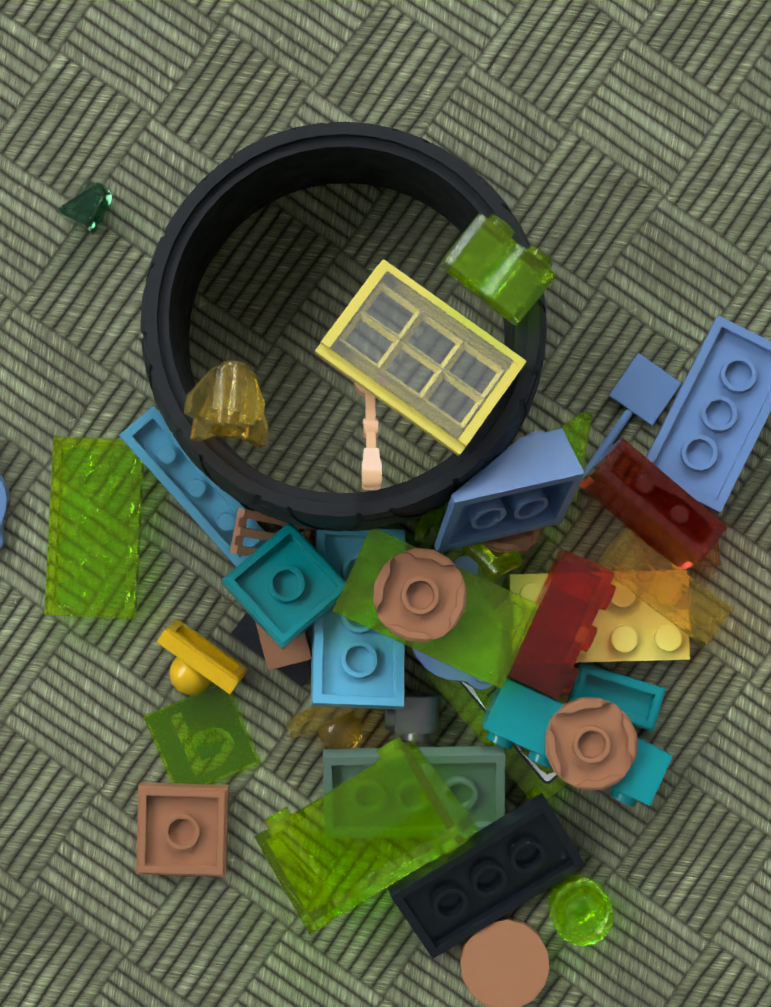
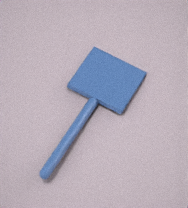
[577,353,681,490]

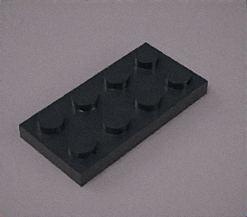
[387,793,586,959]

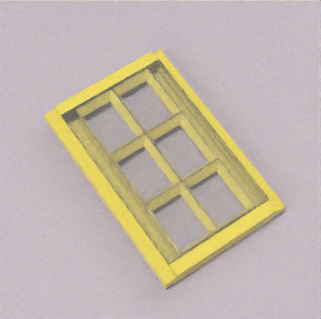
[314,259,527,456]

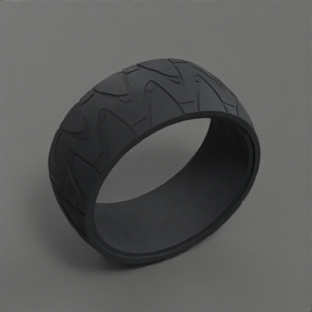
[140,121,547,531]

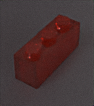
[579,438,727,572]
[503,550,616,700]

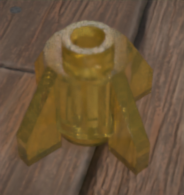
[184,360,269,448]

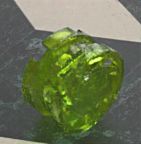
[547,875,614,946]

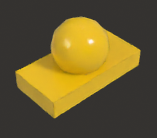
[157,619,248,695]

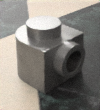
[385,691,440,741]

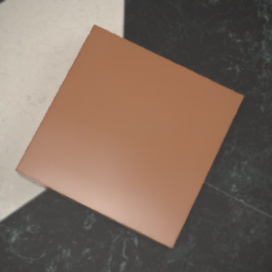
[136,782,229,877]

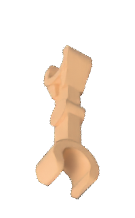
[354,370,386,490]

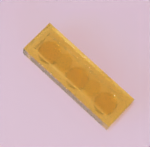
[595,527,733,646]

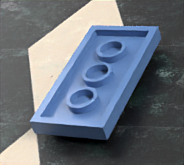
[637,316,771,515]

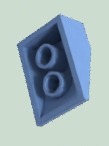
[434,428,585,553]

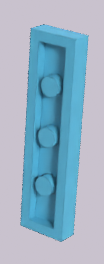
[118,405,267,567]

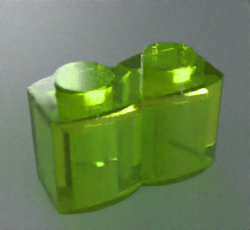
[440,213,557,326]

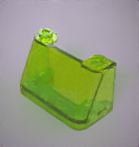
[254,737,479,935]

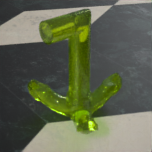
[415,502,522,579]

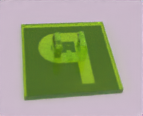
[143,685,260,784]

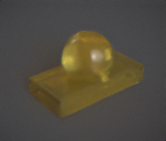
[286,706,362,749]

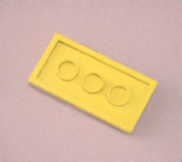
[507,570,690,664]

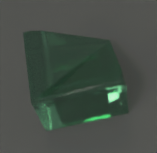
[56,181,113,234]

